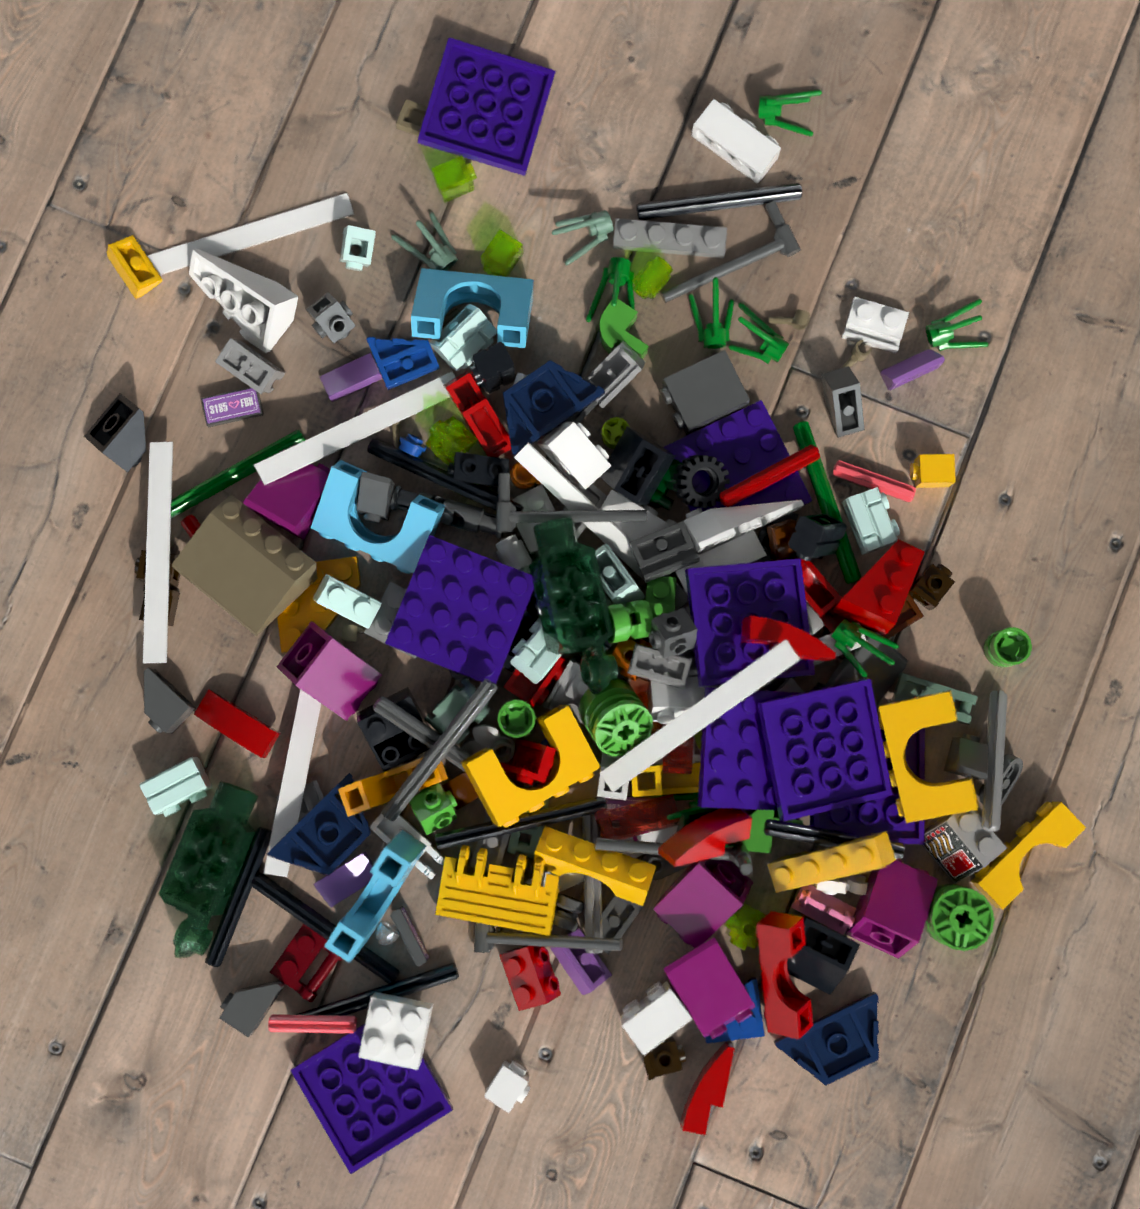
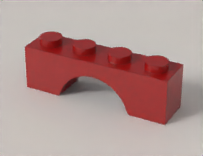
[756,911,813,1040]

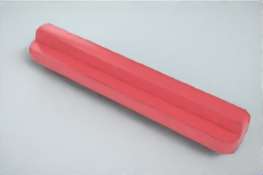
[833,460,916,502]
[268,1014,357,1033]

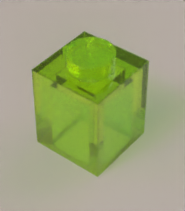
[431,155,477,203]
[481,229,524,277]

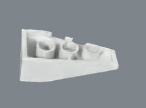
[189,249,298,353]
[684,500,804,555]

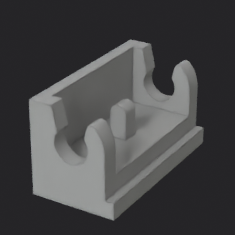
[215,338,285,394]
[584,341,645,409]

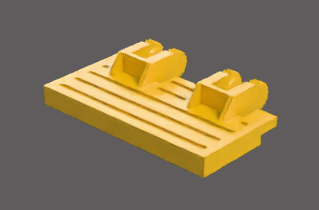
[435,845,560,936]

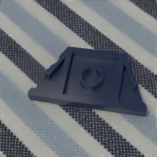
[503,360,605,457]
[267,773,371,876]
[773,991,879,1086]

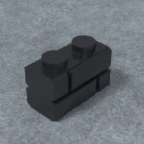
[470,342,516,394]
[788,514,847,561]

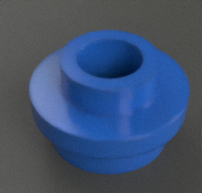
[399,433,427,457]

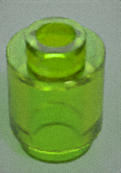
[632,256,673,299]

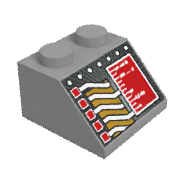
[921,810,1007,884]

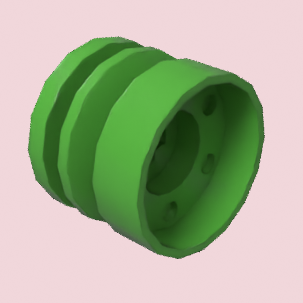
[578,678,653,756]
[924,884,995,951]

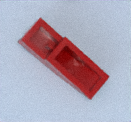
[443,371,511,457]
[801,559,852,635]
[741,616,836,661]
[194,690,281,758]
[658,808,752,867]
[680,1041,735,1135]

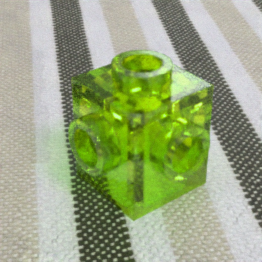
[425,416,477,466]
[724,903,766,950]

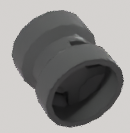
[553,893,584,932]

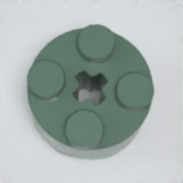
[424,677,490,745]

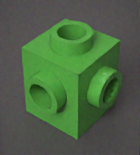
[409,783,457,835]

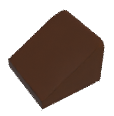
[442,772,479,810]

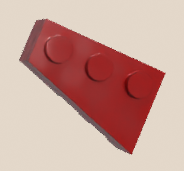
[833,539,925,636]

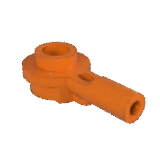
[510,462,543,489]

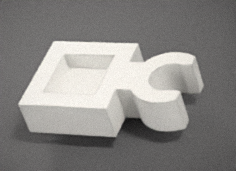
[815,875,868,895]

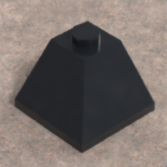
[84,393,146,472]

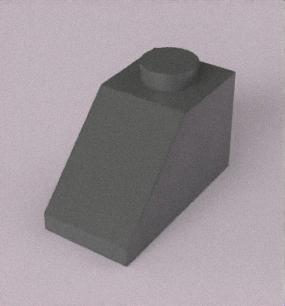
[821,366,865,438]
[357,471,396,523]
[144,668,196,733]
[944,733,988,780]
[219,980,286,1038]

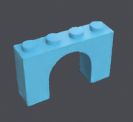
[411,268,534,348]
[311,460,445,574]
[324,830,427,963]

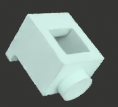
[339,225,376,271]

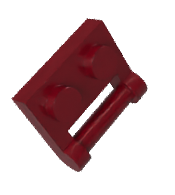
[269,924,343,1003]

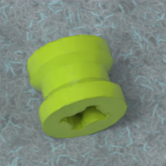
[602,417,630,449]

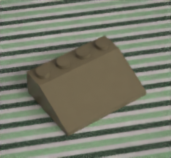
[172,495,318,636]

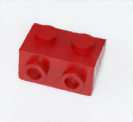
[503,656,566,707]
[499,739,556,785]
[499,946,561,1011]

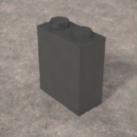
[660,350,750,435]

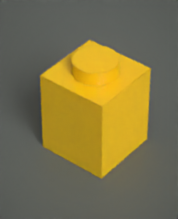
[910,454,956,488]

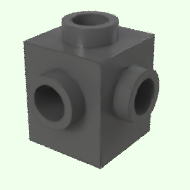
[306,292,356,343]
[648,608,697,659]

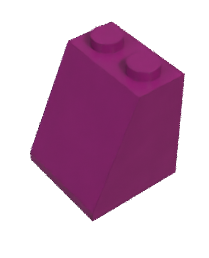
[243,449,331,540]
[276,621,382,721]
[653,859,754,948]
[845,859,938,959]
[663,937,755,1039]

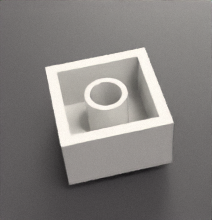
[538,421,611,489]
[620,981,692,1055]
[358,992,433,1070]

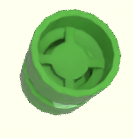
[601,600,653,643]
[983,627,1032,668]
[497,700,536,738]

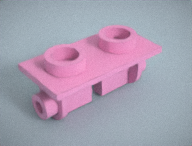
[791,885,856,935]

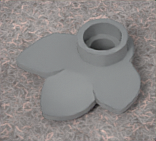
[460,724,516,763]

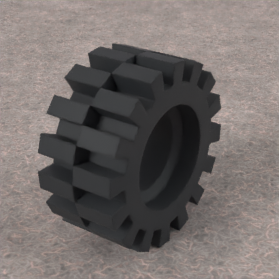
[673,455,730,508]

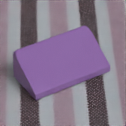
[880,349,945,390]
[320,353,383,402]
[313,851,374,908]
[550,926,612,995]

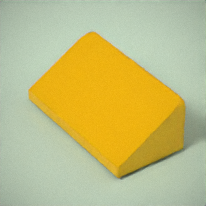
[107,235,163,299]

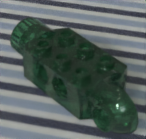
[529,518,618,694]
[158,781,259,959]

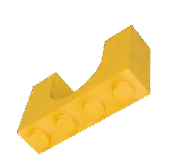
[877,690,979,823]
[461,705,601,827]

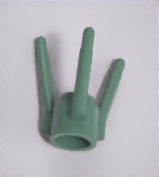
[552,210,613,265]
[391,212,458,271]

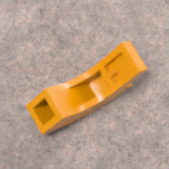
[338,757,448,817]

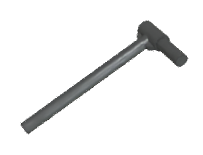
[661,201,801,303]
[496,473,647,532]
[595,838,753,875]
[474,922,623,953]

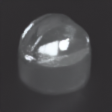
[375,920,400,946]

